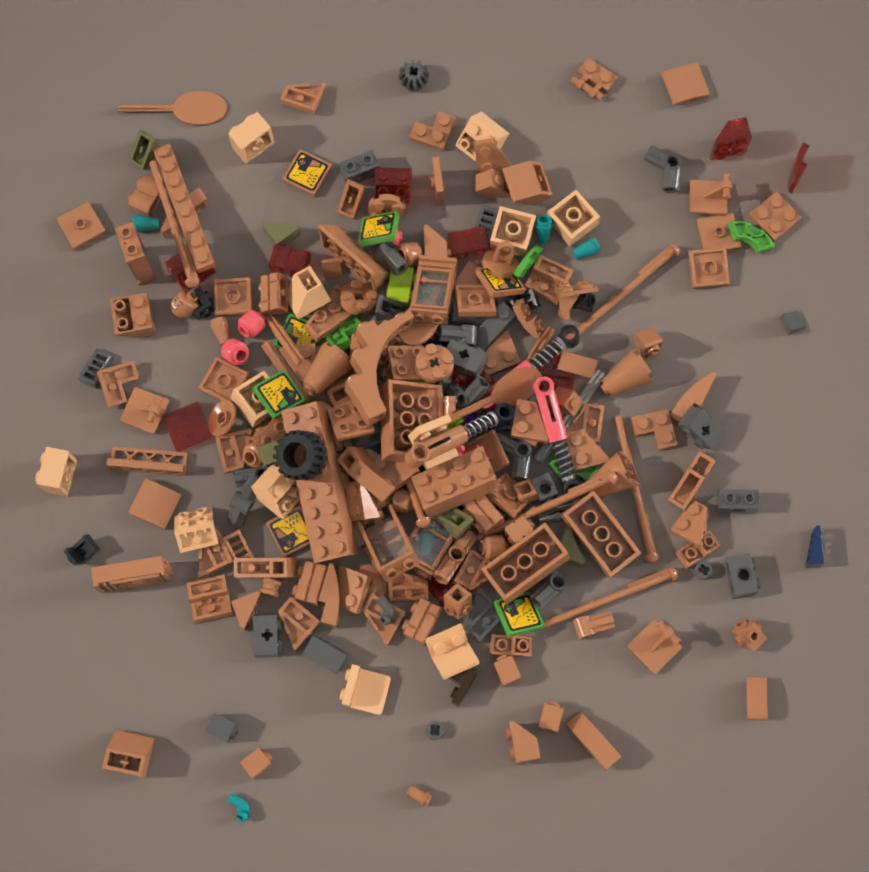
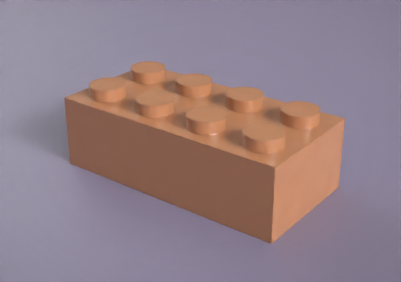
[411,446,501,518]
[560,490,641,577]
[481,523,570,605]

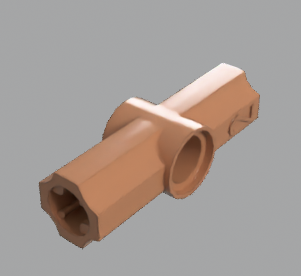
[433,530,477,585]

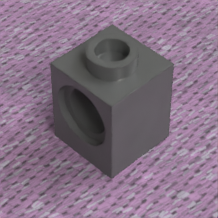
[531,472,558,505]
[205,713,239,743]

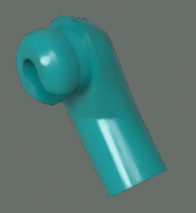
[228,793,250,822]

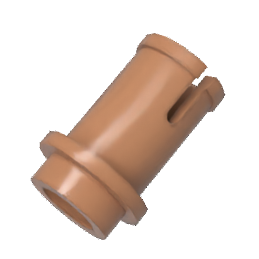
[442,396,458,416]
[406,784,433,807]

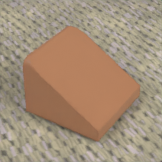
[321,258,343,279]
[512,478,538,502]

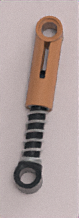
[404,402,514,468]

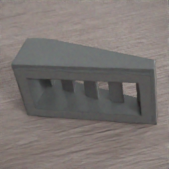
[471,204,499,247]
[78,348,114,389]

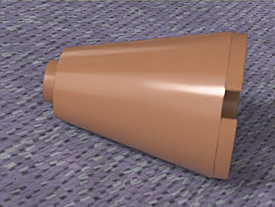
[303,342,353,395]
[601,348,656,396]
[586,451,640,498]

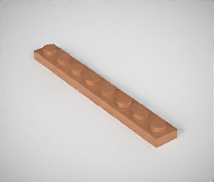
[153,143,216,273]

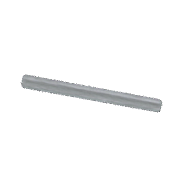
[534,370,606,464]

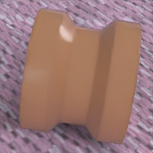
[259,578,282,598]

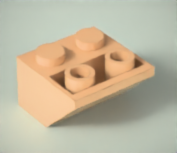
[455,112,510,161]
[288,266,331,319]
[251,463,300,519]

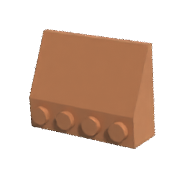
[318,224,390,293]
[380,379,443,462]

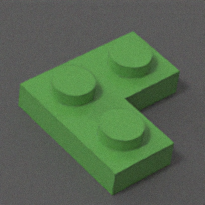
[324,316,361,351]

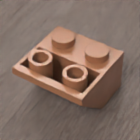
[502,161,553,206]
[110,292,156,338]
[505,721,541,765]
[102,730,155,778]

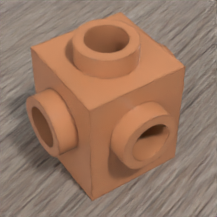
[444,583,472,620]
[731,618,768,652]

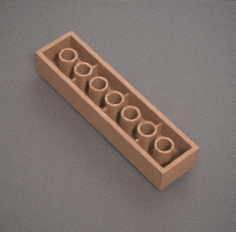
[281,401,358,563]

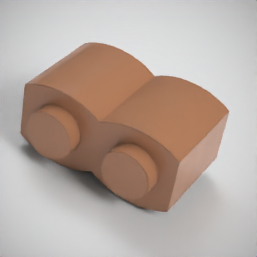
[127,174,167,217]

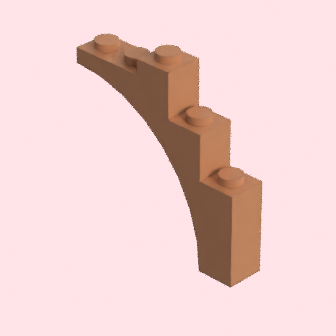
[345,311,414,427]

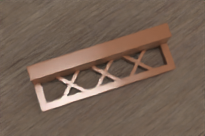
[106,446,189,476]

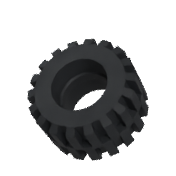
[273,430,328,480]

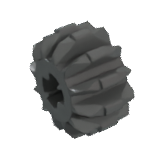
[398,59,429,92]

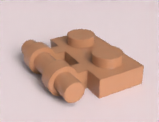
[570,58,618,101]

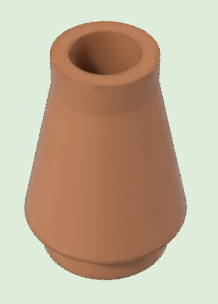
[210,316,230,345]

